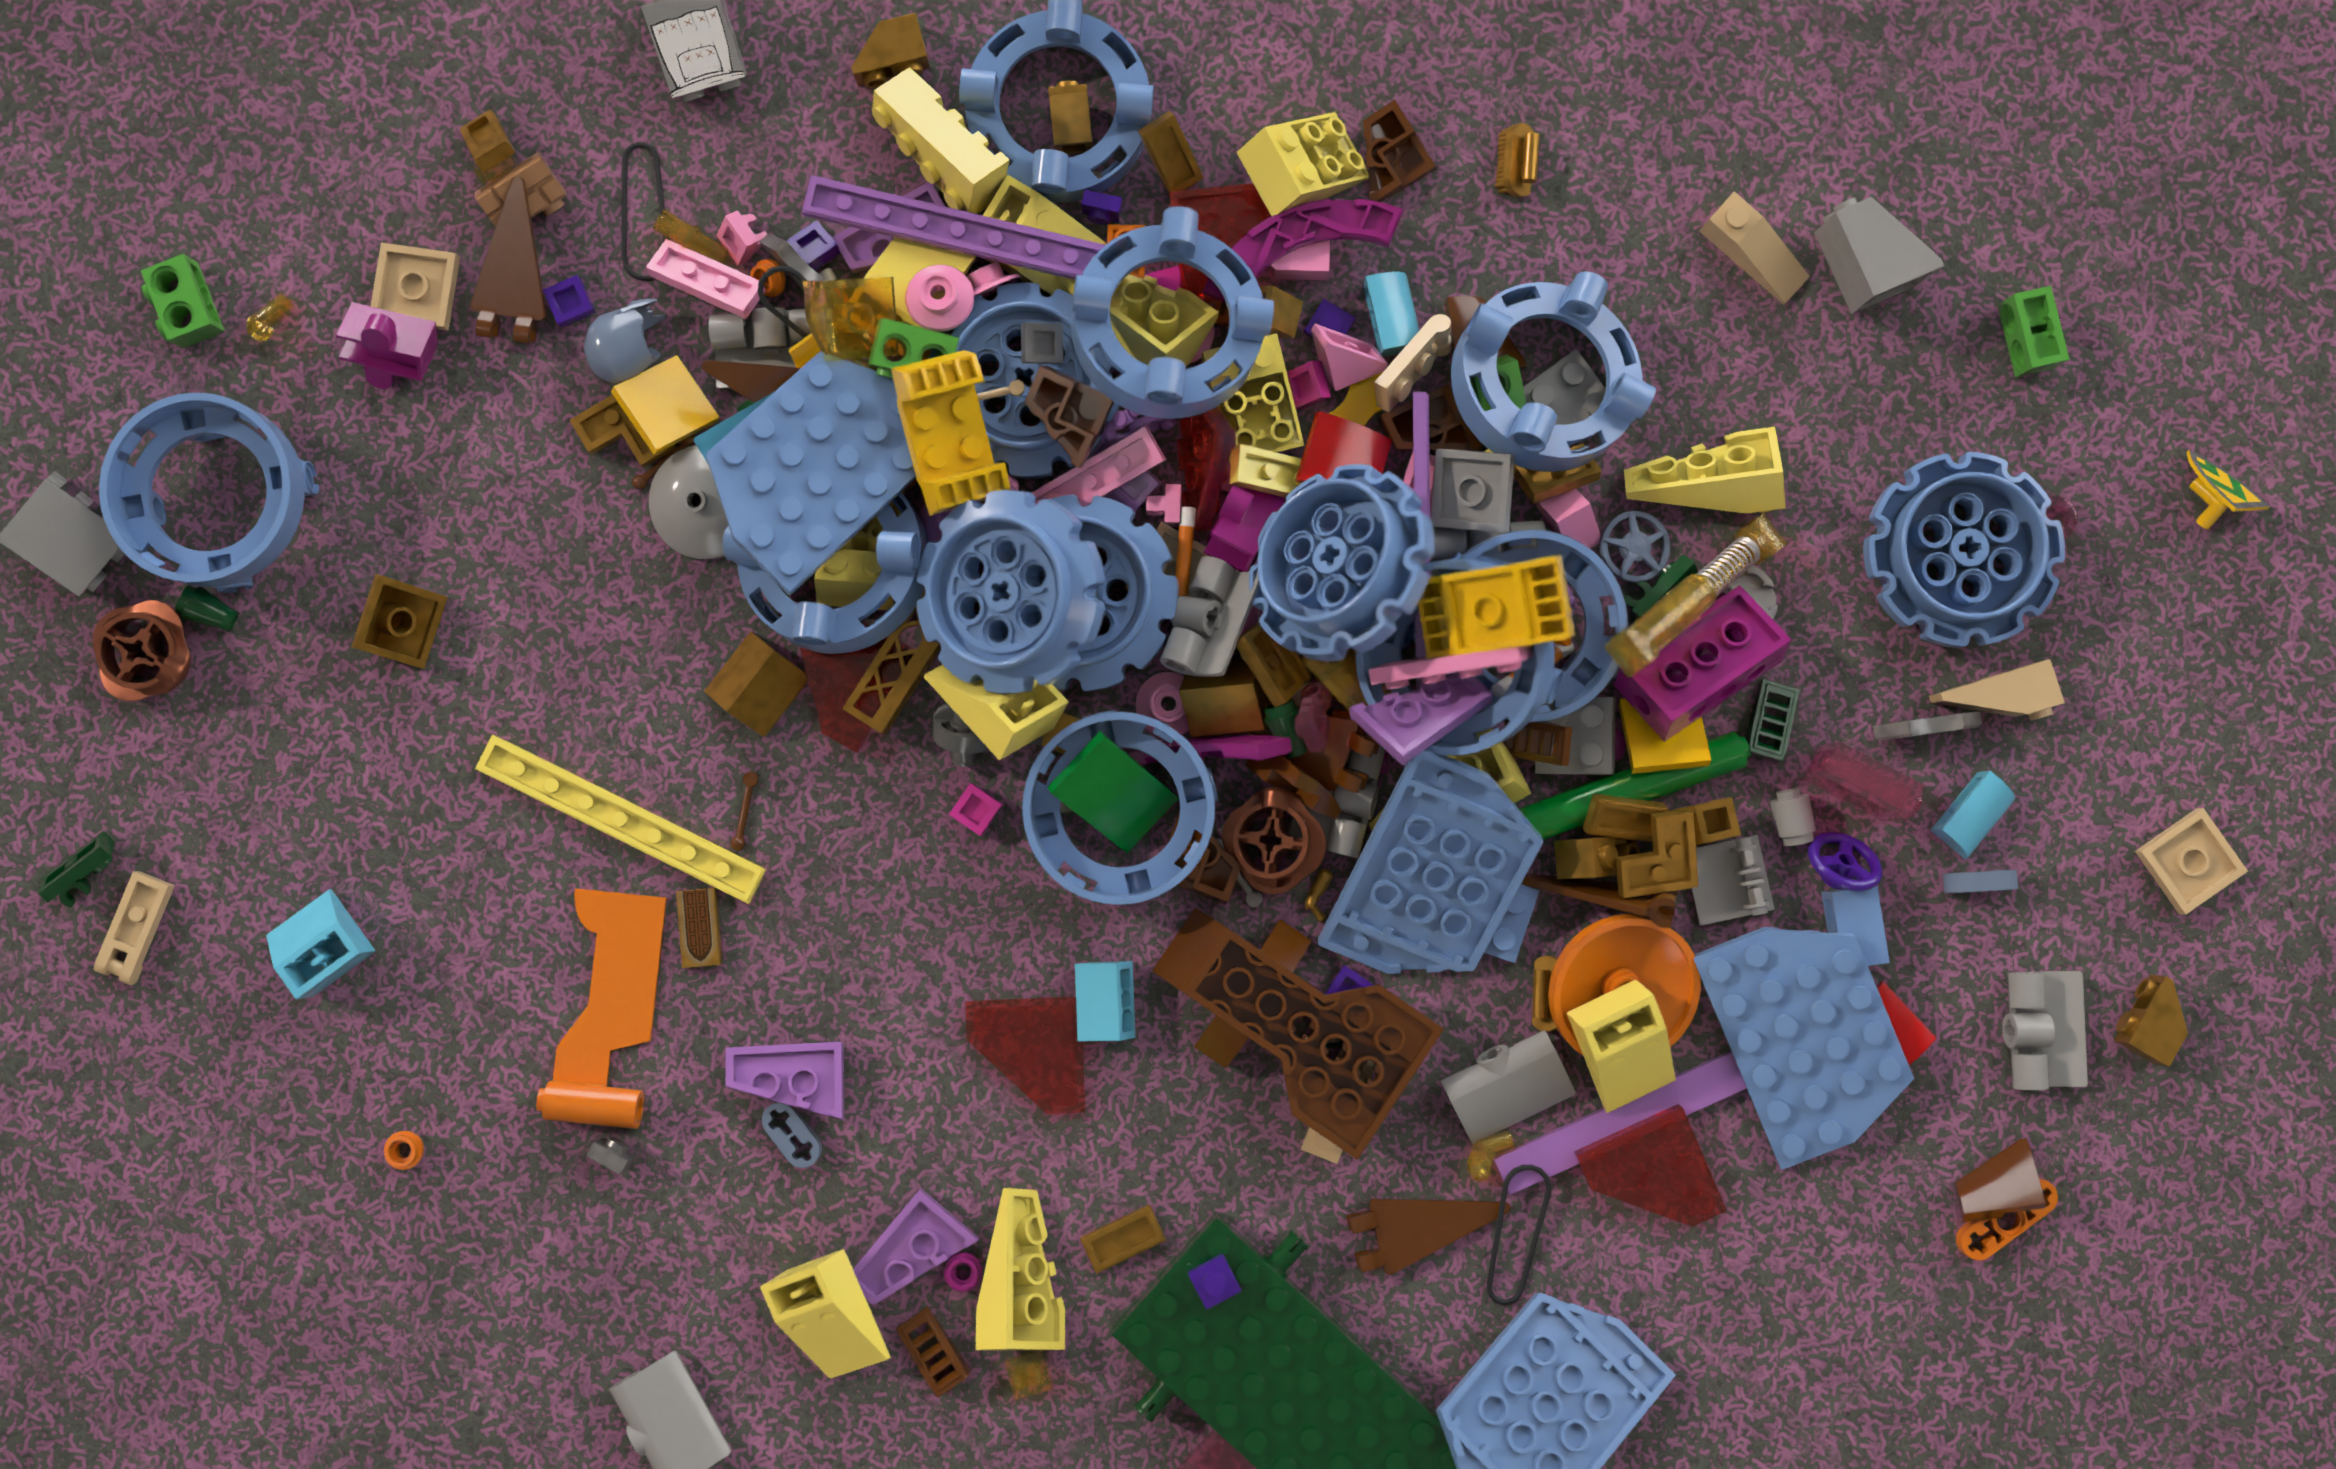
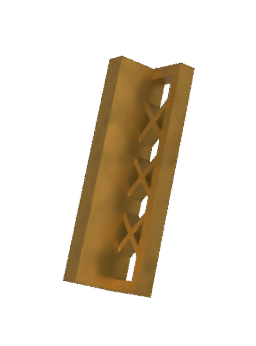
[842,589,941,736]

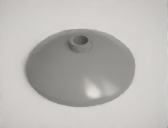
[649,445,729,559]

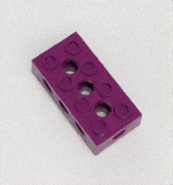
[1614,585,1792,742]

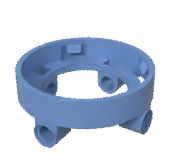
[959,0,1154,203]
[1071,207,1274,419]
[1451,272,1656,472]
[99,393,319,593]
[723,492,929,654]
[1438,530,1628,722]
[1356,556,1564,756]
[1022,709,1219,905]

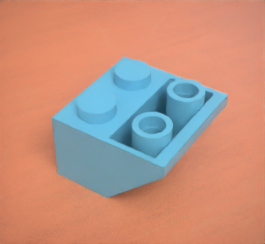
[266,889,376,999]

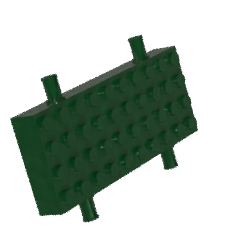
[1112,1211,1457,1469]

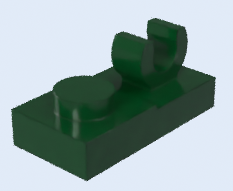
[1624,554,1698,629]
[38,831,114,908]

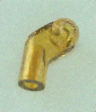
[246,292,295,342]
[1467,1131,1514,1182]

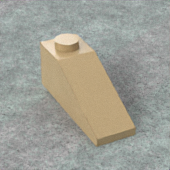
[1700,191,1810,305]
[1929,659,2065,721]

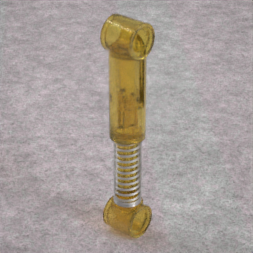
[1603,512,1787,678]

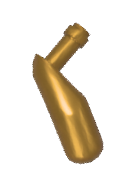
[1304,868,1333,922]

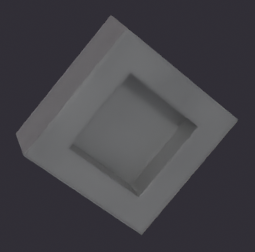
[1021,323,1063,364]
[586,1136,636,1175]

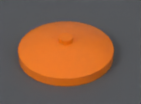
[1548,914,1701,1056]

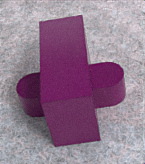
[336,302,437,389]
[1203,485,1286,572]

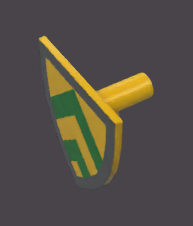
[2186,450,2270,530]

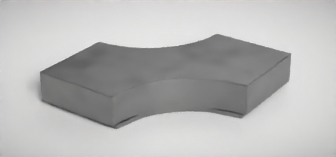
[759,233,844,317]
[1873,712,1982,741]

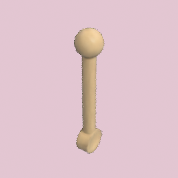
[977,380,1025,401]

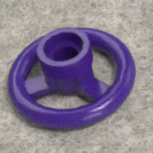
[1808,832,1882,891]

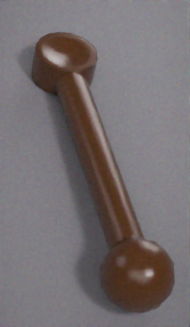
[632,435,695,490]
[730,772,759,851]

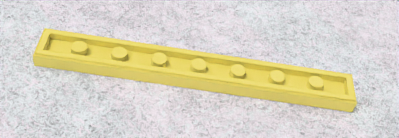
[475,735,767,904]

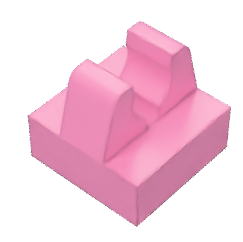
[716,210,767,265]
[1146,484,1182,528]

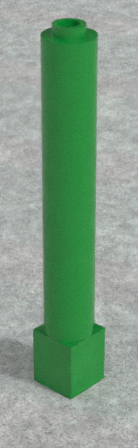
[1514,731,1751,840]

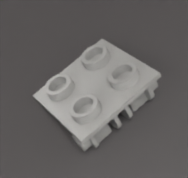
[1691,835,1775,926]

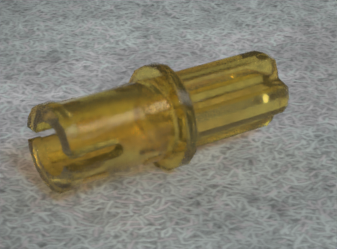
[653,209,728,264]

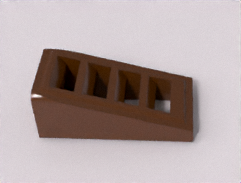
[1503,719,1572,766]
[896,1306,971,1398]

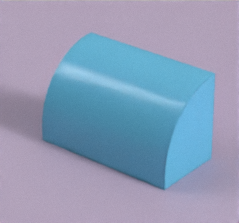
[1363,272,1419,357]
[1930,771,2015,860]
[1075,961,1136,1041]

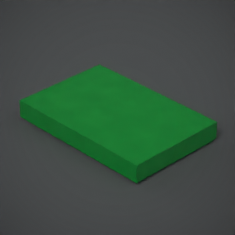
[1047,731,1179,853]

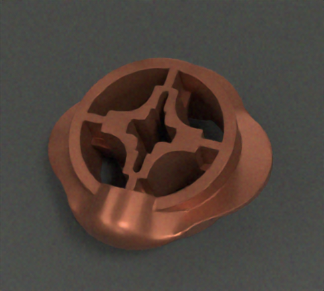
[93,600,191,701]
[1222,787,1327,894]

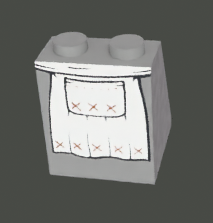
[641,0,747,102]

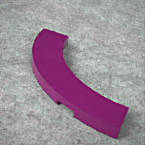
[1203,199,1404,304]
[1121,735,1292,765]

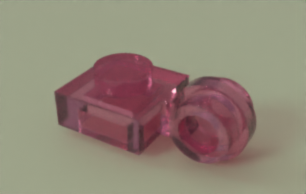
[1295,682,1332,753]

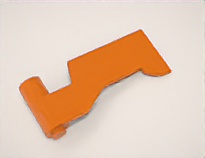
[536,888,667,1129]

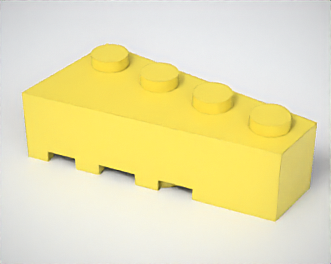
[872,67,1009,214]

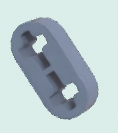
[1942,870,2018,893]
[762,1102,822,1168]

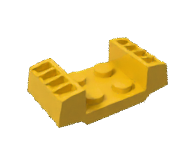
[891,350,1010,515]
[1418,555,1575,659]

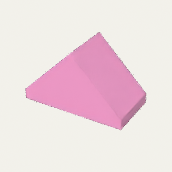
[1269,240,1330,281]
[1311,324,1388,392]
[1535,489,1601,549]

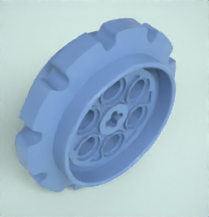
[929,283,1120,479]
[1863,452,2065,648]
[1249,464,1434,661]
[916,490,1105,693]
[1002,494,1179,692]

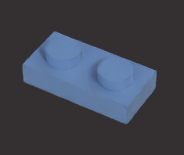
[1484,884,1539,963]

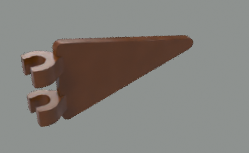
[470,177,546,343]
[701,360,801,403]
[1251,712,1380,793]
[1521,873,1678,928]
[1346,1198,1510,1275]

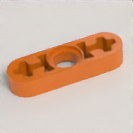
[1956,1178,2058,1260]

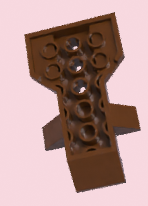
[1152,908,1444,1160]

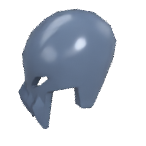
[584,299,665,383]

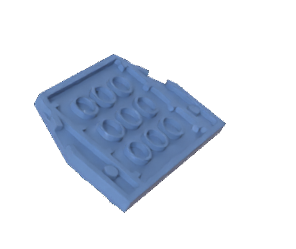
[706,351,916,596]
[1318,749,1543,974]
[1693,927,1914,1170]
[1436,1293,1676,1469]

